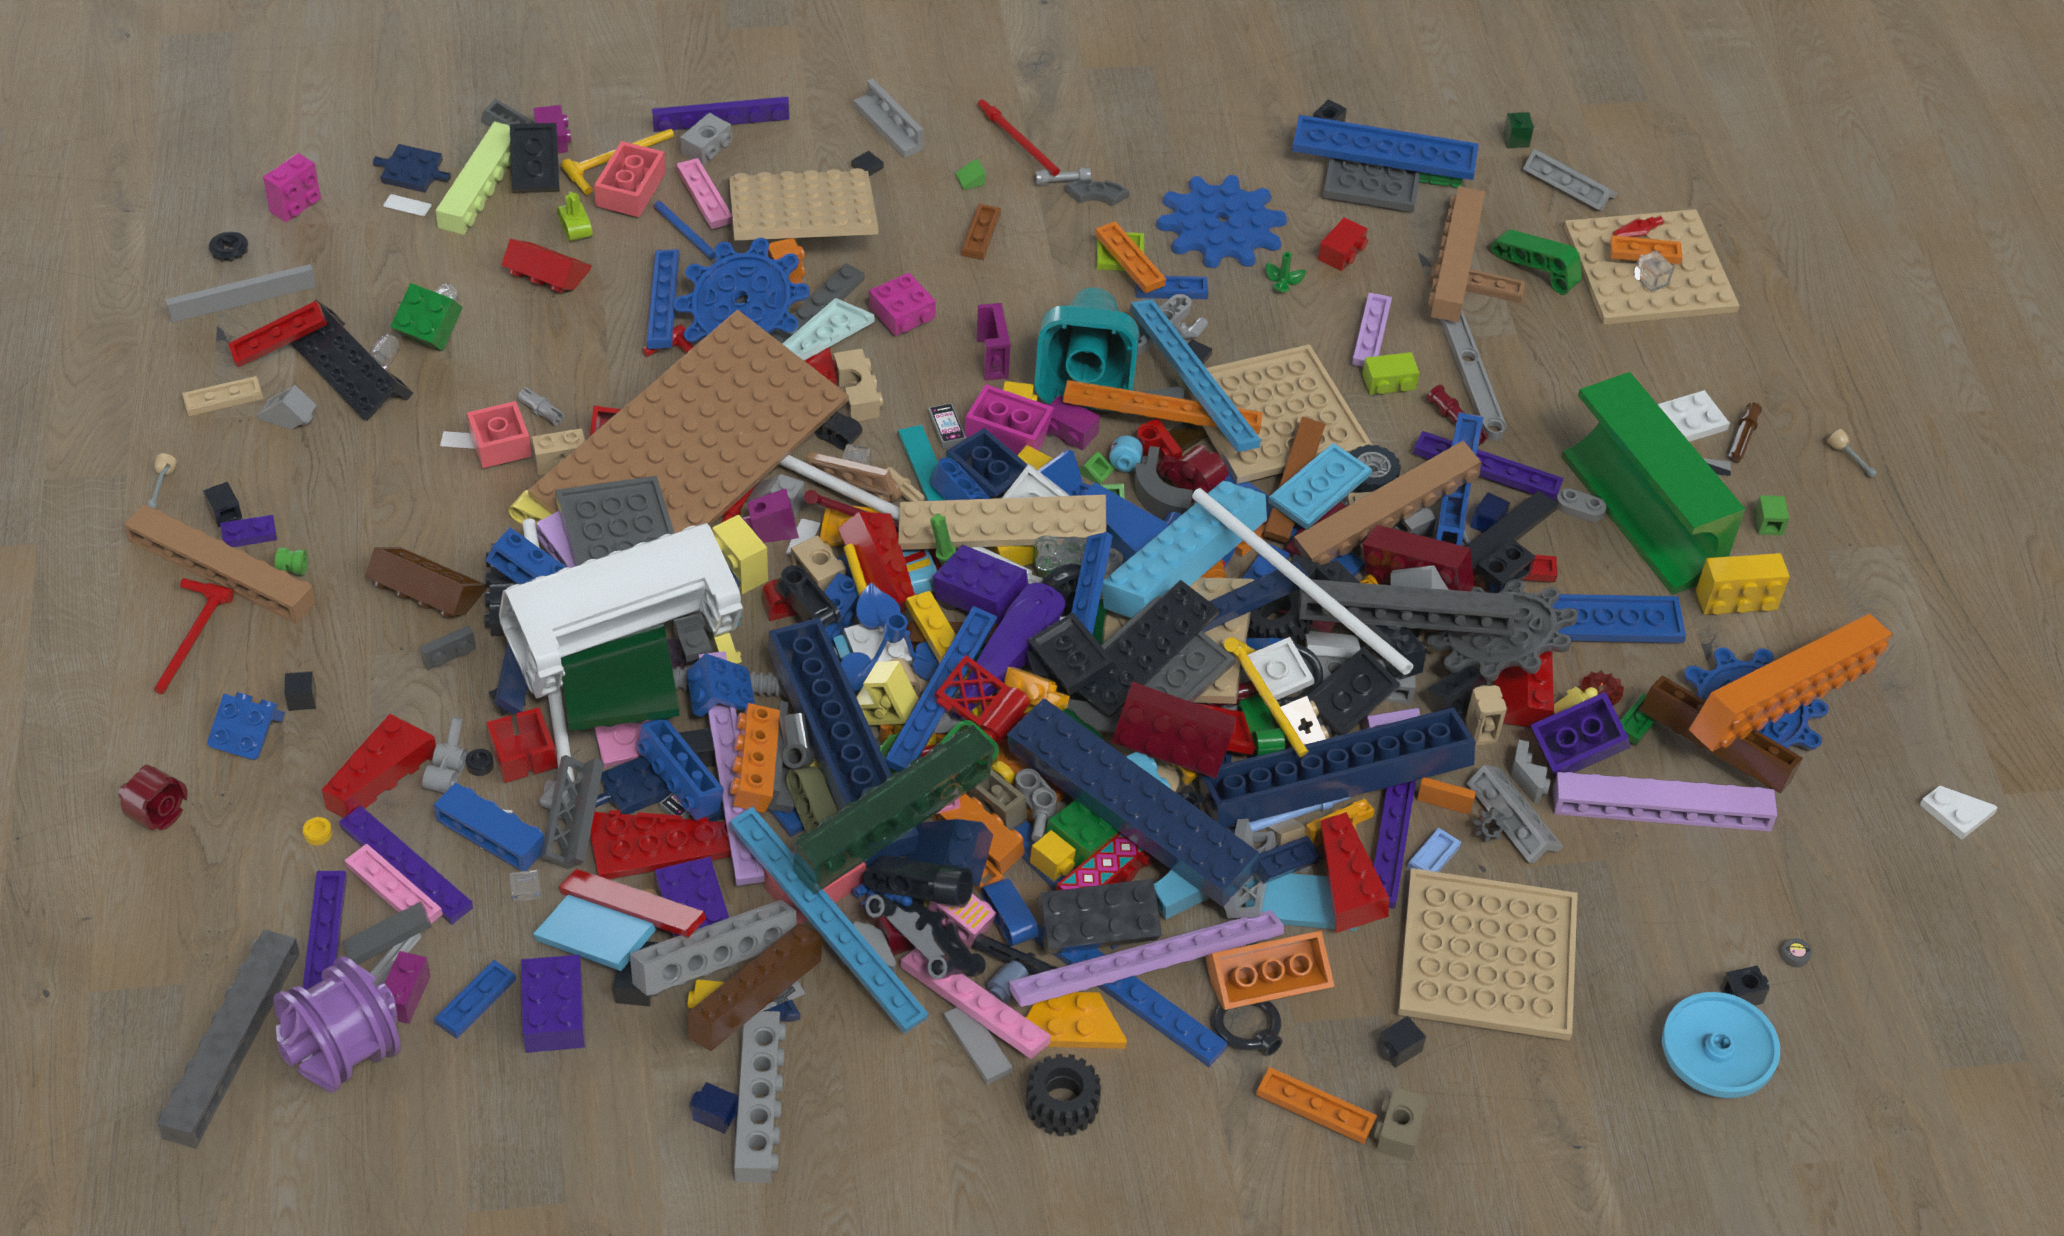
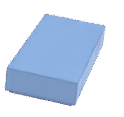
[1407,827,1461,872]

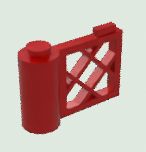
[934,655,1031,745]

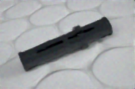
[973,933,1058,975]

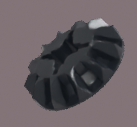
[209,231,249,262]

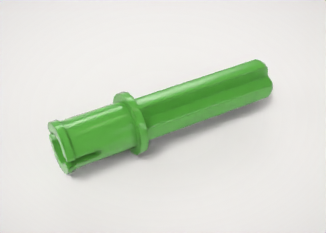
[930,513,956,567]

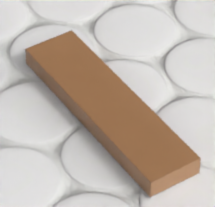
[1429,261,1526,303]
[806,452,896,495]

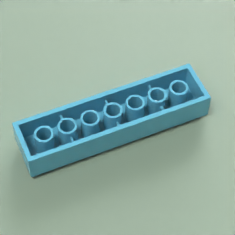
[1102,481,1267,618]

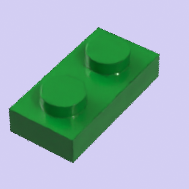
[1620,694,1657,745]

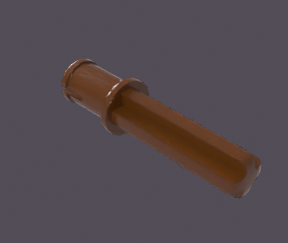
[1729,402,1762,463]

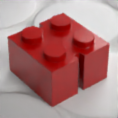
[486,707,558,783]

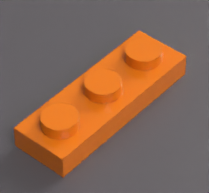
[1610,235,1682,265]

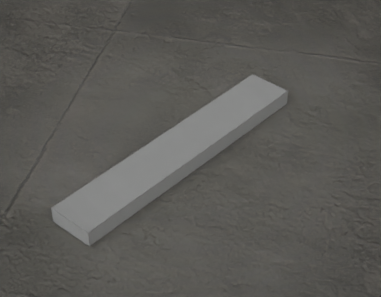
[166,264,316,322]

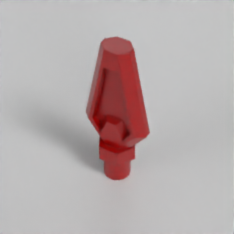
[1612,216,1664,237]

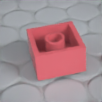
[467,401,532,468]

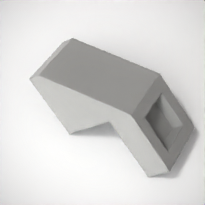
[1511,740,1550,804]

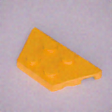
[1026,992,1127,1049]

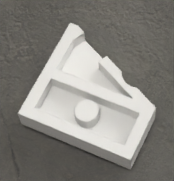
[1920,786,1998,840]

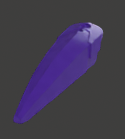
[952,583,1065,719]

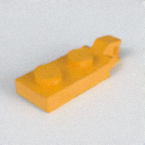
[1004,667,1070,707]
[1305,799,1375,847]

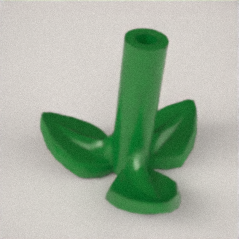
[1265,252,1306,292]

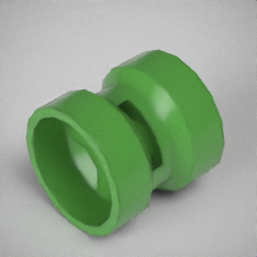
[275,547,308,576]

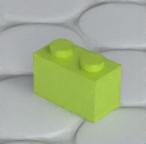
[1362,352,1420,395]

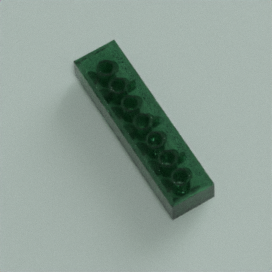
[793,725,994,895]

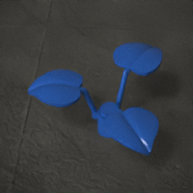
[841,583,940,692]

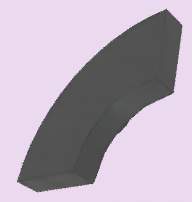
[1065,179,1130,206]

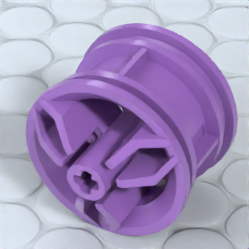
[273,956,401,1093]

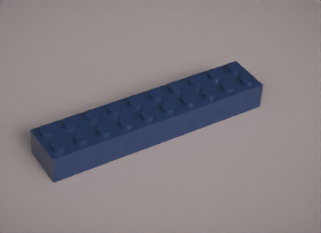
[768,617,919,867]
[1007,698,1259,907]
[1199,707,1476,828]

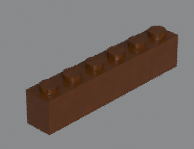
[1640,675,1803,794]
[688,923,822,1051]

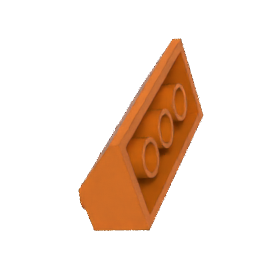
[1205,930,1335,1010]

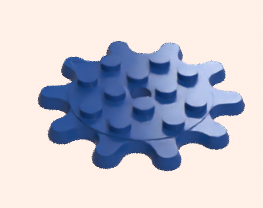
[1156,175,1287,268]
[673,238,810,344]
[1684,647,1829,750]

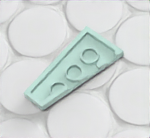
[783,298,875,360]

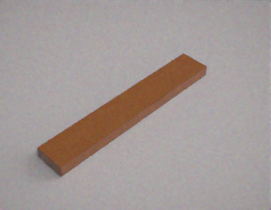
[1264,416,1325,543]

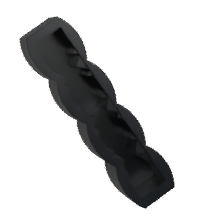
[485,543,518,636]

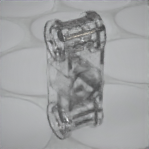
[1035,535,1111,570]

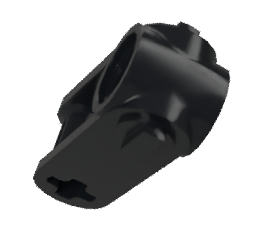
[776,565,841,627]

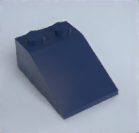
[946,428,1028,497]
[906,819,993,887]

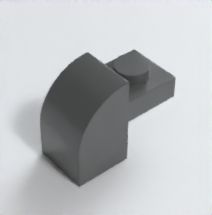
[672,613,712,662]

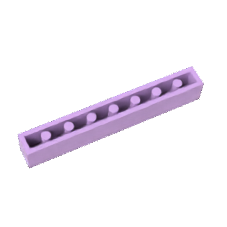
[1553,772,1777,831]

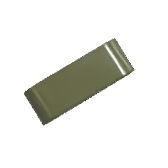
[786,766,844,841]

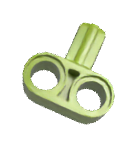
[557,191,593,242]

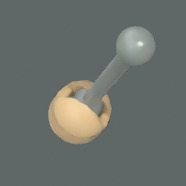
[1827,429,1877,478]
[147,453,177,509]

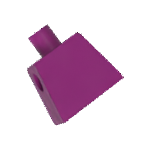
[741,488,799,543]

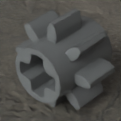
[1472,807,1508,842]

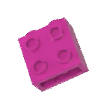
[263,153,321,222]
[869,272,936,336]

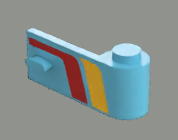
[902,549,937,595]

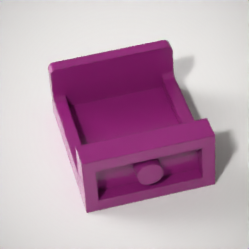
[976,303,1011,381]

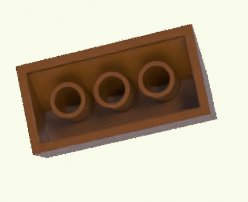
[365,547,487,618]

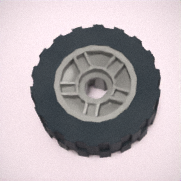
[1350,444,1401,493]

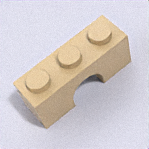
[833,348,883,421]

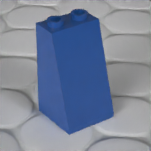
[1080,482,1170,569]

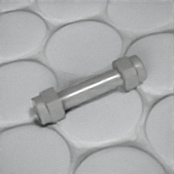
[1035,167,1091,186]

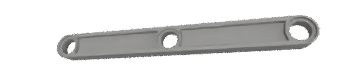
[1432,292,1506,441]

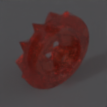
[1581,670,1624,706]

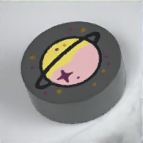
[1781,938,1812,967]

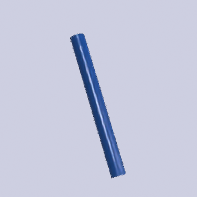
[654,200,717,260]

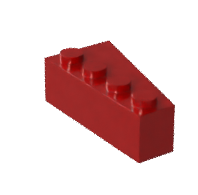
[838,512,915,614]
[321,713,436,818]
[1321,812,1389,933]

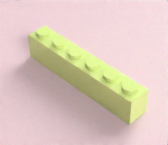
[436,122,511,235]

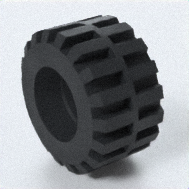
[1248,589,1313,644]
[1025,1053,1101,1136]

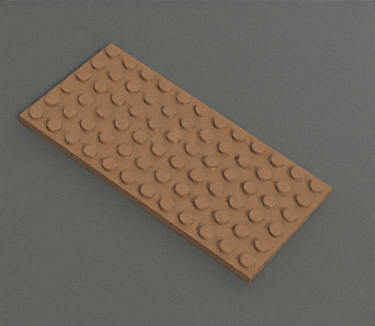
[528,309,849,533]

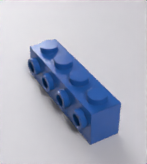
[485,527,567,585]
[803,572,859,646]
[637,719,724,820]
[434,782,544,873]

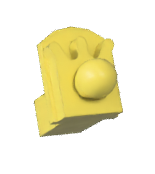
[713,632,742,664]
[1554,686,1598,714]

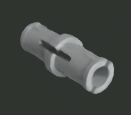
[518,387,564,426]

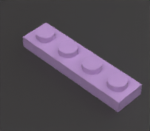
[1352,293,1392,367]

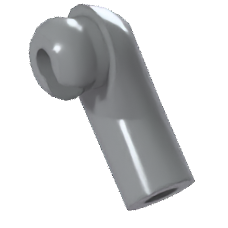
[1175,317,1208,339]

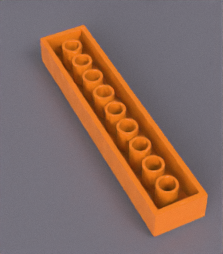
[1689,613,1892,752]

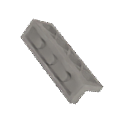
[854,78,924,158]
[1523,149,1618,211]
[1467,764,1564,863]
[1224,819,1276,918]

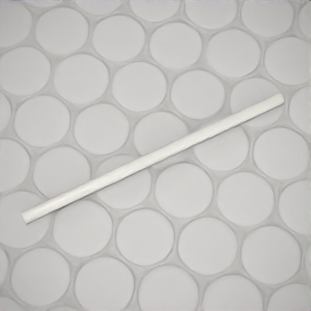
[779,455,1032,581]
[1192,488,1413,675]
[522,519,575,787]

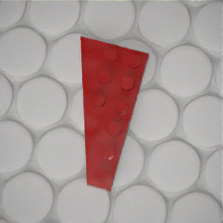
[590,810,732,880]

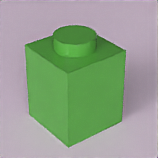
[1754,495,1789,535]

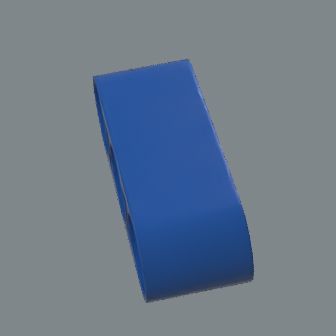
[930,458,991,500]
[981,878,1039,946]

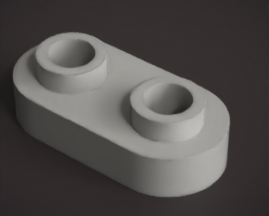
[1556,489,1606,522]

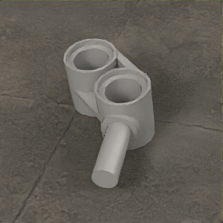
[422,717,468,793]
[1015,769,1057,842]

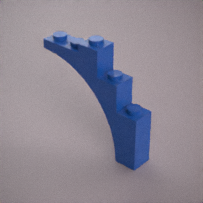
[1435,412,1484,546]

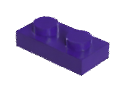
[220,514,277,547]

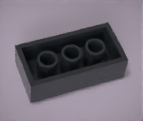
[1037,879,1162,955]

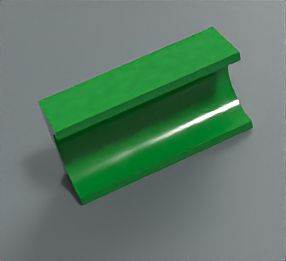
[1561,372,1746,595]

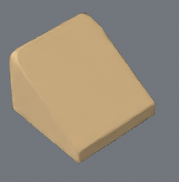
[1268,818,1306,846]

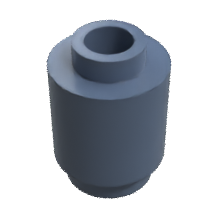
[987,961,1028,1003]

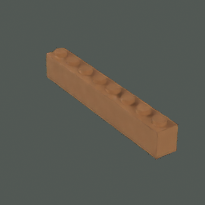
[1428,186,1486,322]
[1294,441,1481,566]
[124,504,316,624]

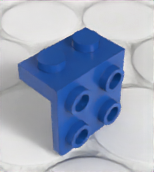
[1038,449,1092,496]
[686,653,755,717]
[207,692,285,760]

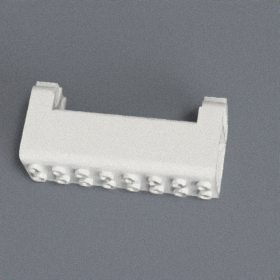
[499,523,743,699]

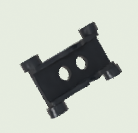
[866,894,986,979]

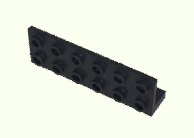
[290,299,413,421]
[1072,579,1219,717]

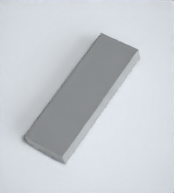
[943,1007,1013,1085]

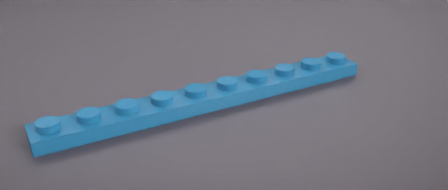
[1130,299,1261,452]
[729,806,929,1034]

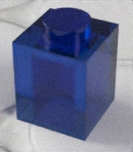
[1470,492,1510,533]
[690,1082,738,1134]

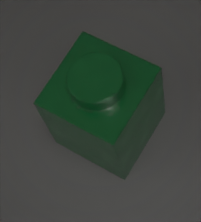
[1503,112,1534,149]

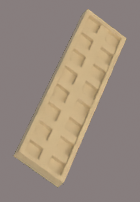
[898,495,1106,550]

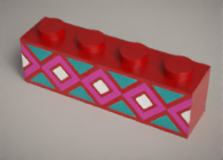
[1056,832,1155,891]

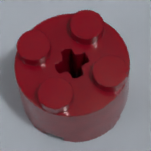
[1168,445,1228,503]
[118,764,187,831]

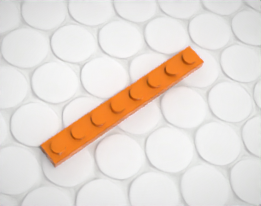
[1063,380,1263,434]

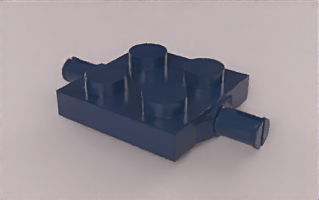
[373,144,451,193]
[595,756,672,814]

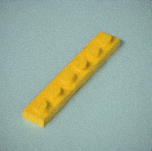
[905,591,992,718]

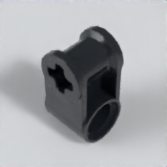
[815,412,863,450]

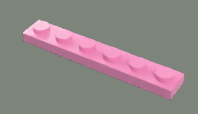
[901,948,1051,1059]

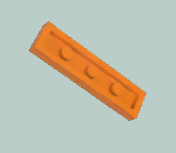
[1095,221,1166,293]
[1256,1067,1377,1144]

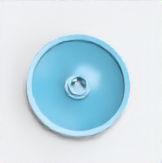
[1662,992,1780,1098]

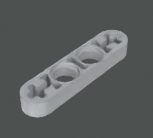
[1137,294,1191,355]

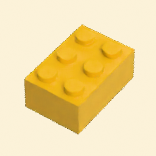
[1695,553,1790,615]

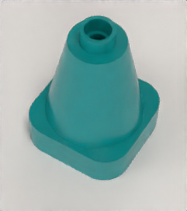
[1034,287,1139,411]

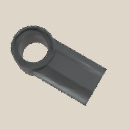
[779,713,815,768]

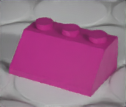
[965,384,1054,455]

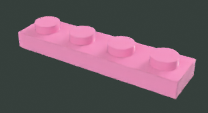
[676,158,733,229]
[345,843,443,924]

